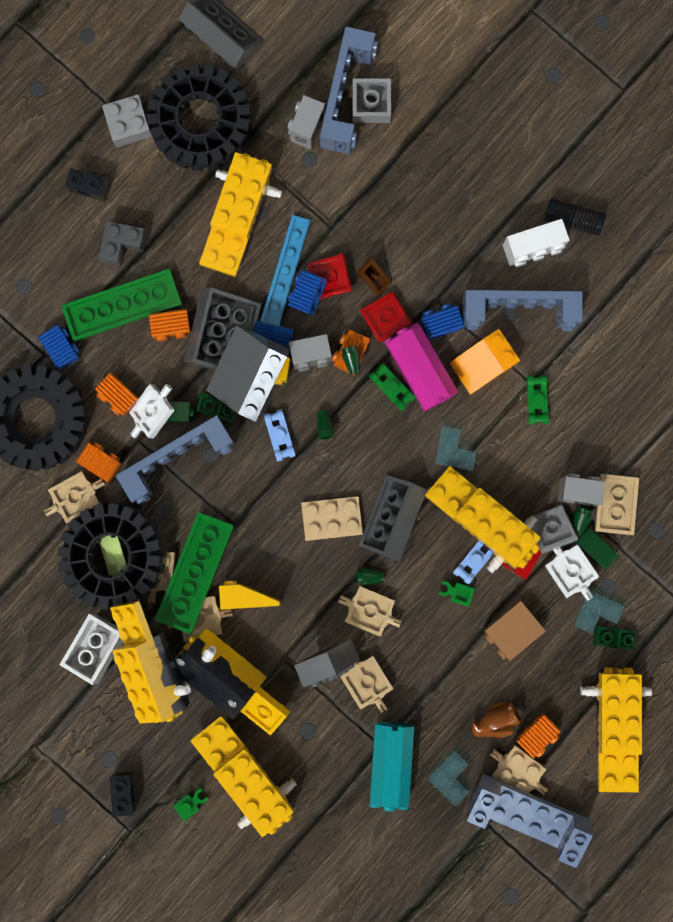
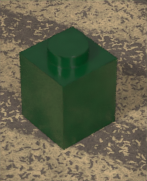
[167,401,194,423]

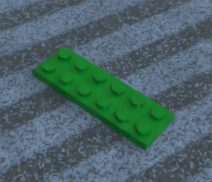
[61,269,182,342]
[155,512,234,635]

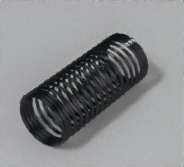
[544,198,606,236]

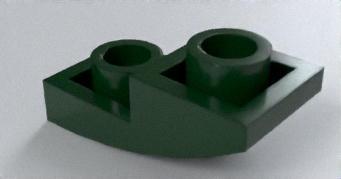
[194,393,237,423]
[576,528,619,570]
[593,626,637,651]

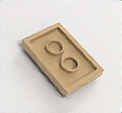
[594,474,639,535]
[301,496,363,541]

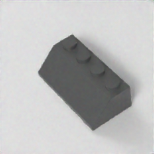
[179,0,263,68]
[358,475,427,562]

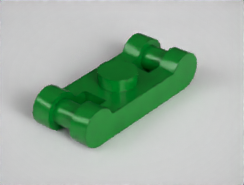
[368,363,416,411]
[527,375,549,425]

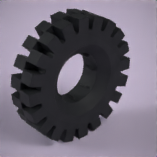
[147,63,251,171]
[58,503,166,610]

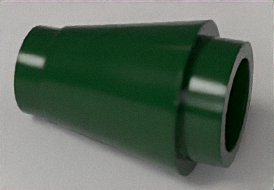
[341,345,361,375]
[317,410,336,440]
[573,506,593,536]
[355,566,384,586]

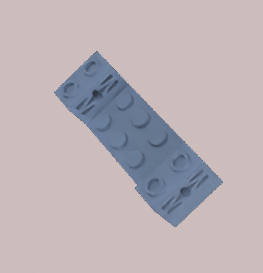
[320,27,378,154]
[462,290,582,332]
[116,415,235,505]
[467,774,593,868]

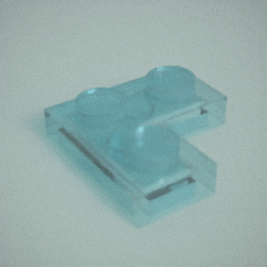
[435,426,476,471]
[573,591,625,634]
[428,750,469,807]

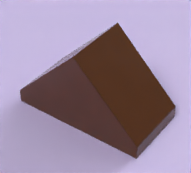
[357,257,391,296]

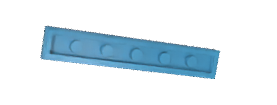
[260,214,311,326]

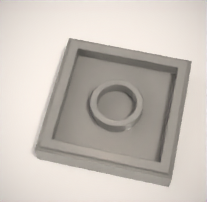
[526,505,578,554]

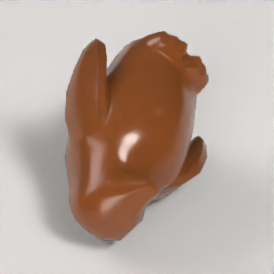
[472,702,523,738]

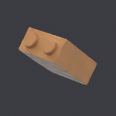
[483,600,546,661]

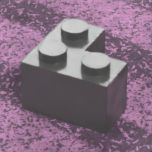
[99,221,147,267]

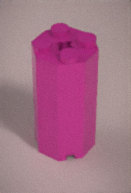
[384,323,458,412]

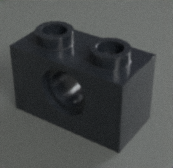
[65,168,110,202]
[110,772,135,817]

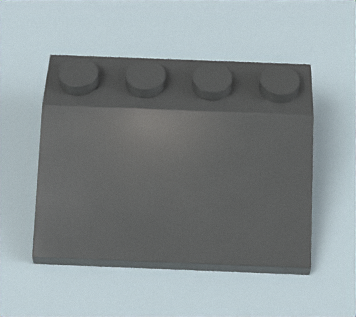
[184,287,261,370]
[206,324,290,422]

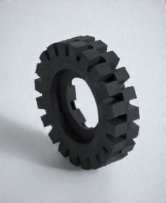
[0,365,88,471]

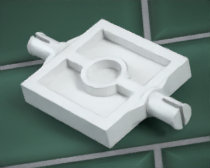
[129,384,174,439]
[545,545,599,601]

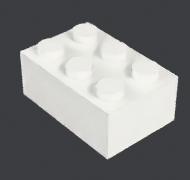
[503,219,569,267]
[60,614,123,685]

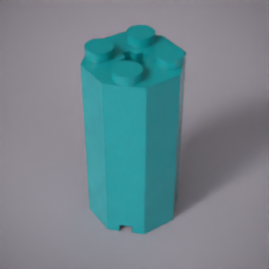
[369,722,414,811]

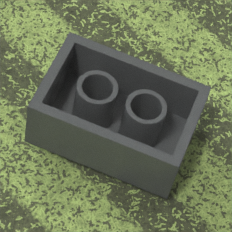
[294,638,360,688]

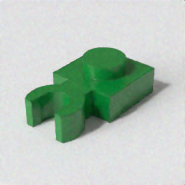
[438,581,475,607]
[173,787,209,822]

